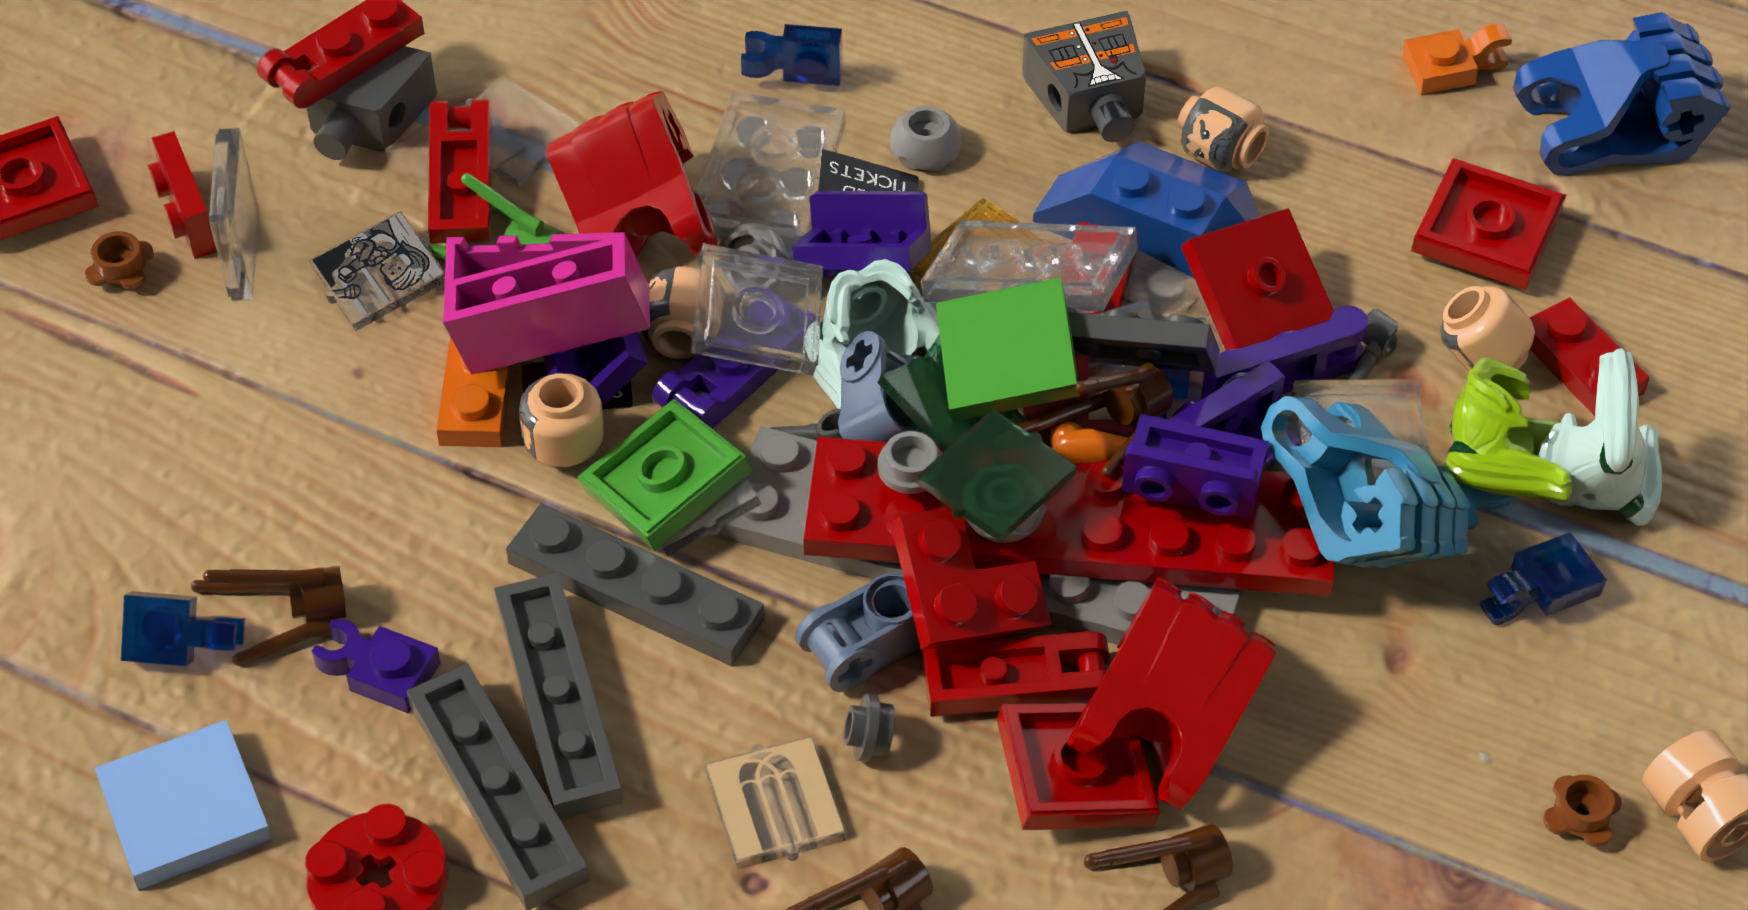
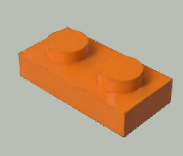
[436,337,513,447]

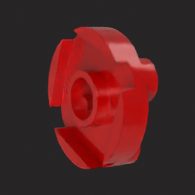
[305,804,449,910]

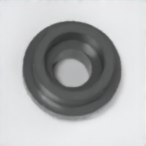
[843,693,895,762]

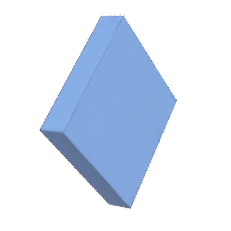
[94,720,272,891]

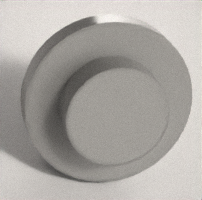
[878,431,944,494]

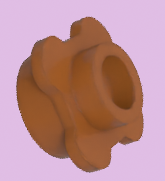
[85,231,154,289]
[1543,775,1622,847]

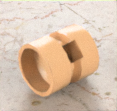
[1642,729,1748,862]

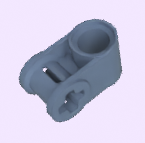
[838,331,924,442]
[795,573,920,692]

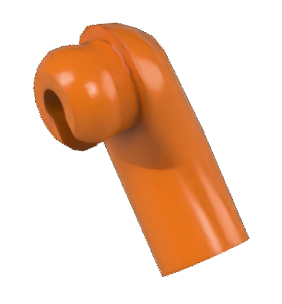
[1049,421,1128,464]

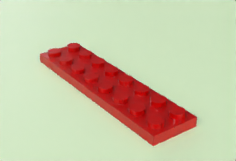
[803,437,1334,597]

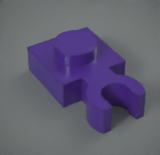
[312,619,441,714]

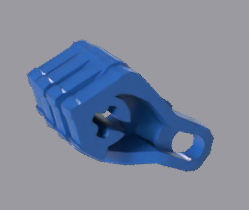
[1513,12,1730,176]

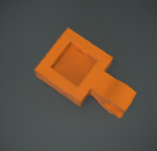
[1403,23,1512,95]

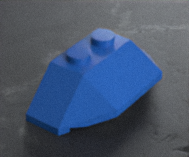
[1033,141,1260,286]

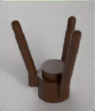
[1010,363,1173,477]
[191,566,347,666]
[1084,824,1233,910]
[786,847,933,910]

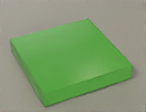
[936,277,1081,421]
[577,399,754,551]

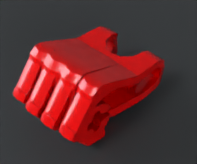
[545,91,717,259]
[1067,577,1276,812]

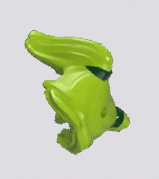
[1444,357,1572,503]

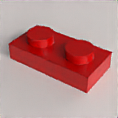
[147,131,217,259]
[1529,297,1650,416]

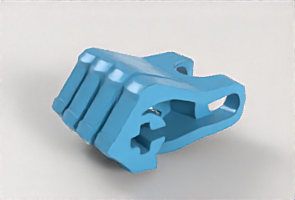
[1261,396,1471,569]

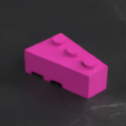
[443,232,650,375]

